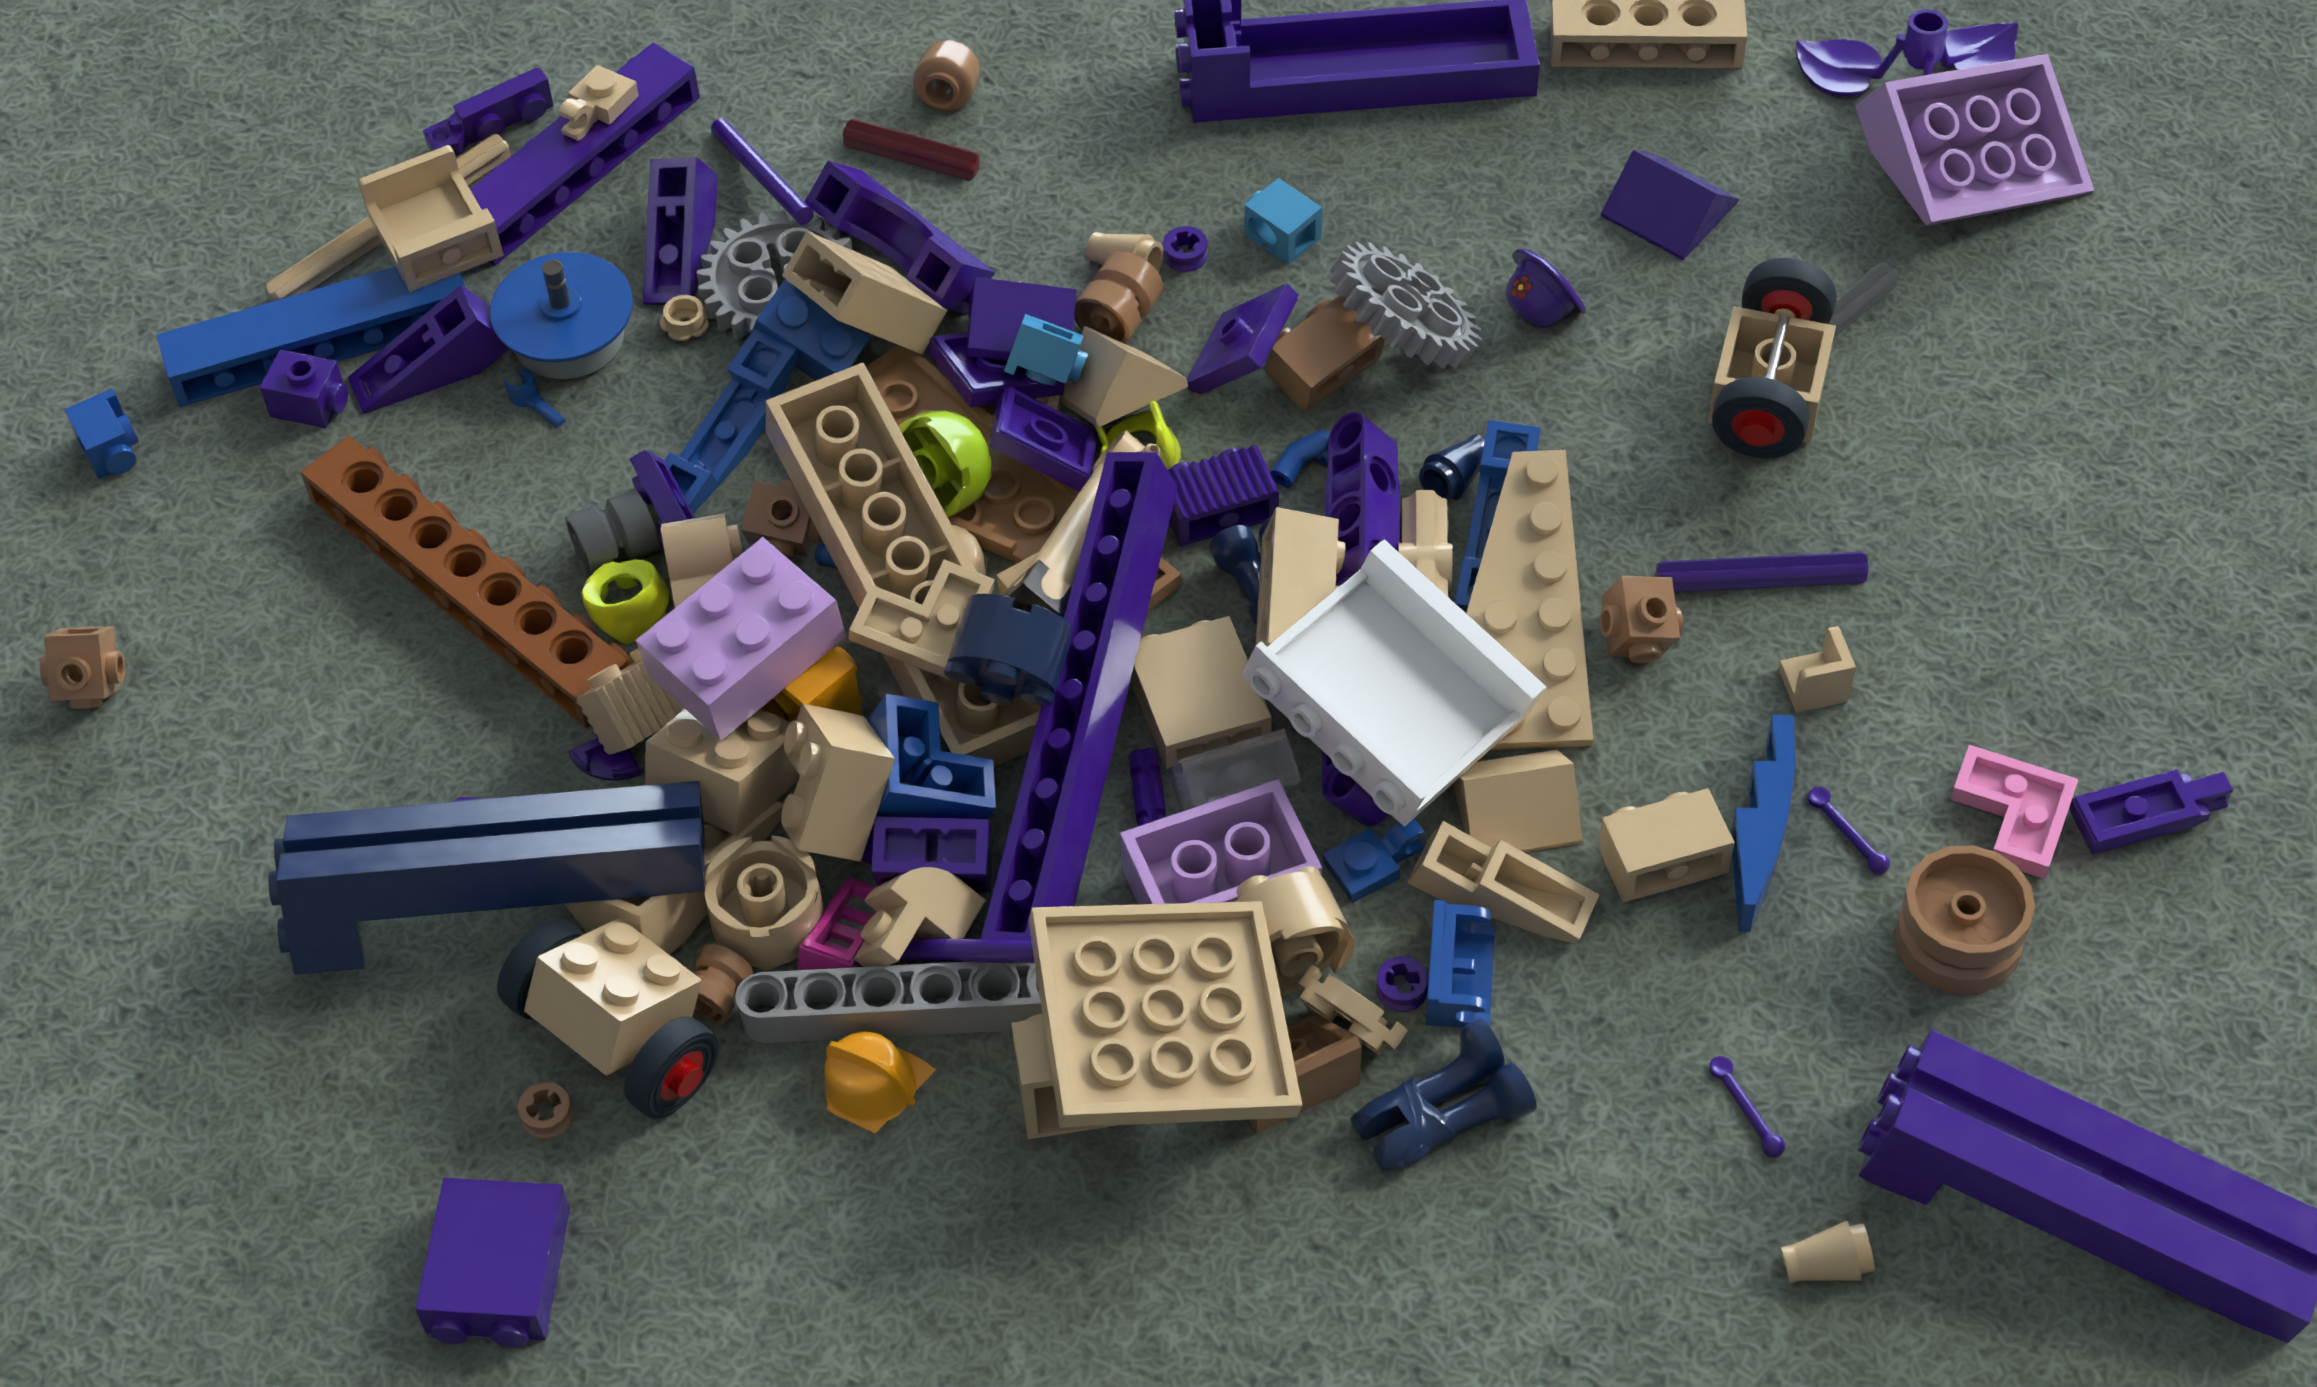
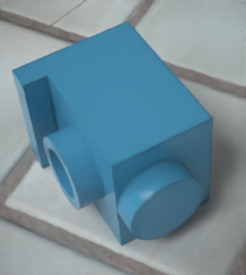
[1004,314,1088,385]

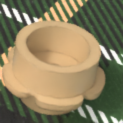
[660,295,709,341]

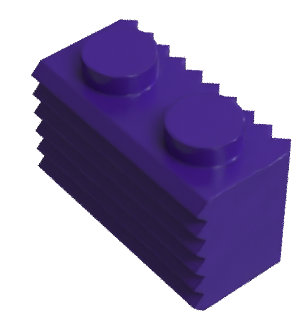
[1168,444,1279,547]

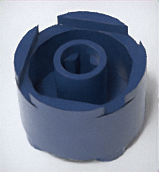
[944,594,1073,707]

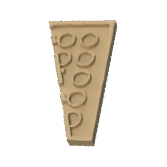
[1466,450,1593,750]

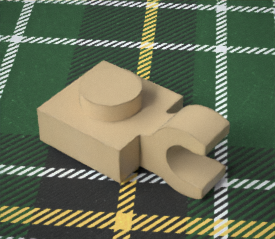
[558,65,639,141]

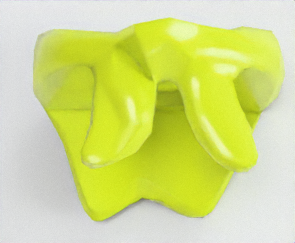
[1095,400,1181,470]
[581,559,670,645]

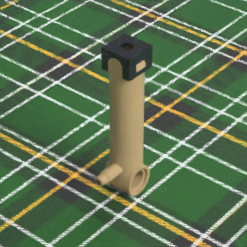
[1004,430,1165,618]

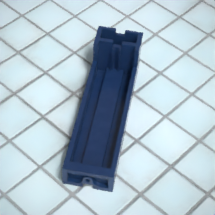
[268,781,705,975]

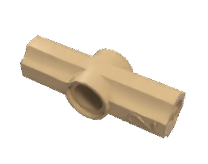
[1398,490,1453,597]

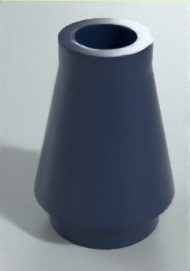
[1419,434,1485,501]

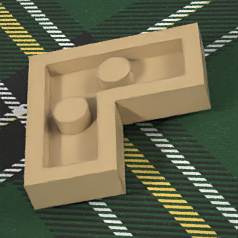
[848,560,995,680]

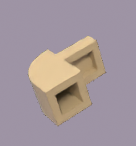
[854,867,986,967]

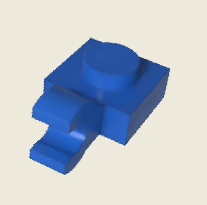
[1322,818,1425,903]

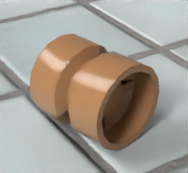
[1074,251,1164,344]

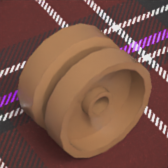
[1894,845,2035,995]

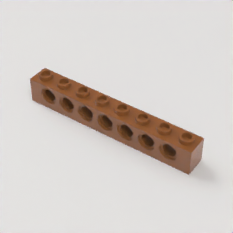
[300,435,632,729]

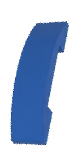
[664,328,799,514]
[1455,420,1541,610]

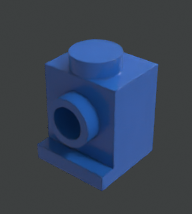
[64,388,139,479]

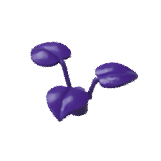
[1795,9,2018,97]

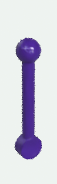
[1808,787,1890,875]
[1709,1056,1785,1158]

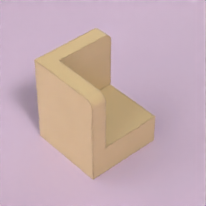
[1778,626,1856,713]

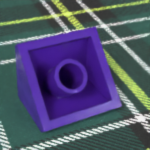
[1601,150,1739,260]
[967,277,1077,361]

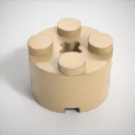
[704,836,824,970]
[1235,866,1355,997]

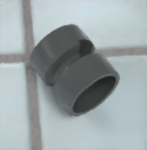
[565,489,661,577]

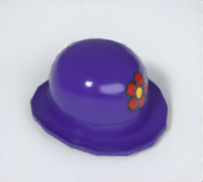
[1505,249,1586,328]

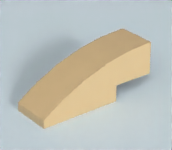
[1407,821,1599,944]

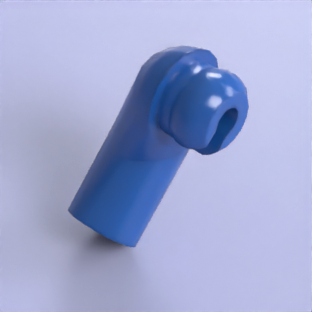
[1270,430,1331,488]

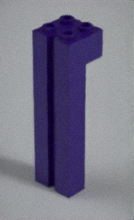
[1174,0,1540,123]
[1858,1029,2317,1343]

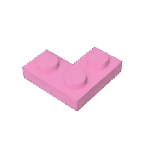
[1950,745,2078,879]

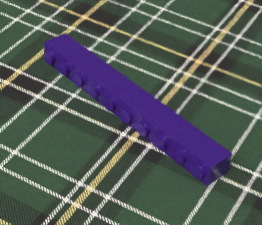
[981,452,1178,940]

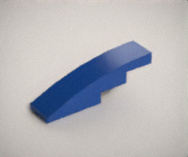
[1730,715,1795,931]

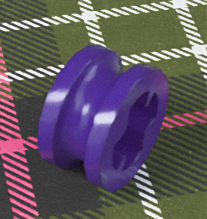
[1163,226,1208,272]
[1376,956,1428,1012]

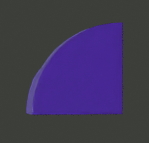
[568,737,642,781]

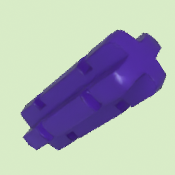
[1129,747,1166,827]

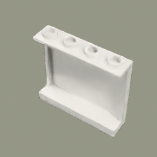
[1241,539,1546,827]

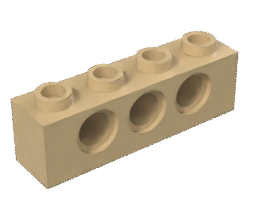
[1549,0,1747,68]

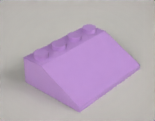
[1855,54,2094,226]

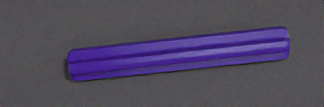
[1655,552,1869,592]

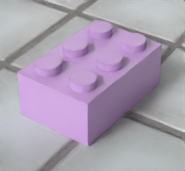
[636,537,846,741]
[1120,779,1322,905]

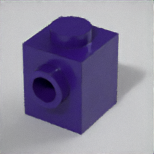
[259,350,348,428]

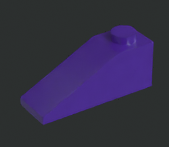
[643,157,718,305]
[348,285,509,414]

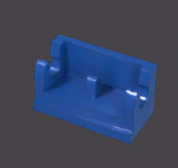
[1426,900,1495,1028]

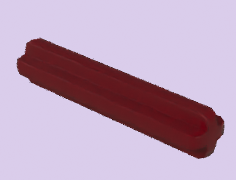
[842,119,980,180]

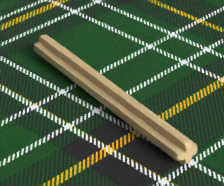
[264,134,511,302]

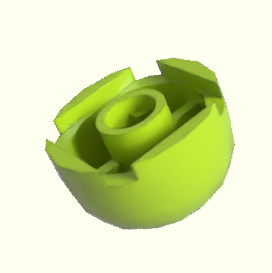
[898,411,992,518]

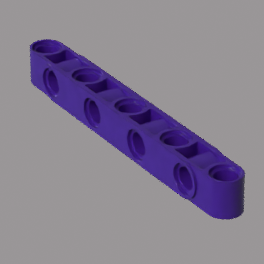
[1321,412,1400,827]

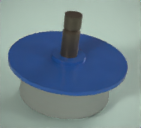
[490,252,633,379]

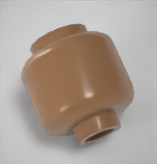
[913,40,981,111]

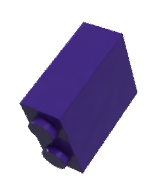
[415,1178,570,1347]

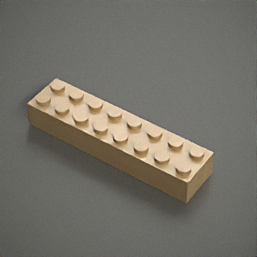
[766,363,1041,767]

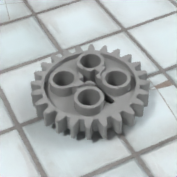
[697,210,852,341]
[1329,242,1482,369]

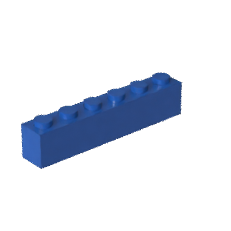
[156,266,465,407]

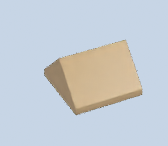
[1060,326,1189,427]
[1453,749,1583,852]

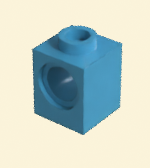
[1244,178,1322,265]

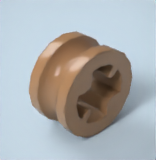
[517,1082,574,1140]

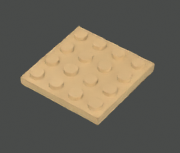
[1028,901,1302,1128]

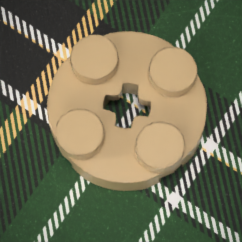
[1298,964,1408,1056]

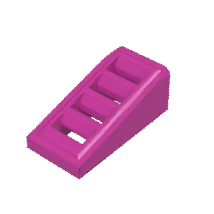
[798,877,877,970]

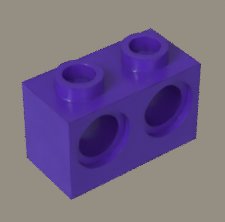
[871,817,993,892]

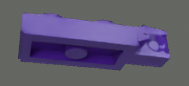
[423,67,554,156]
[629,450,695,538]
[2069,769,2233,855]

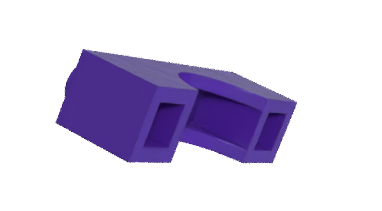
[805,160,996,314]

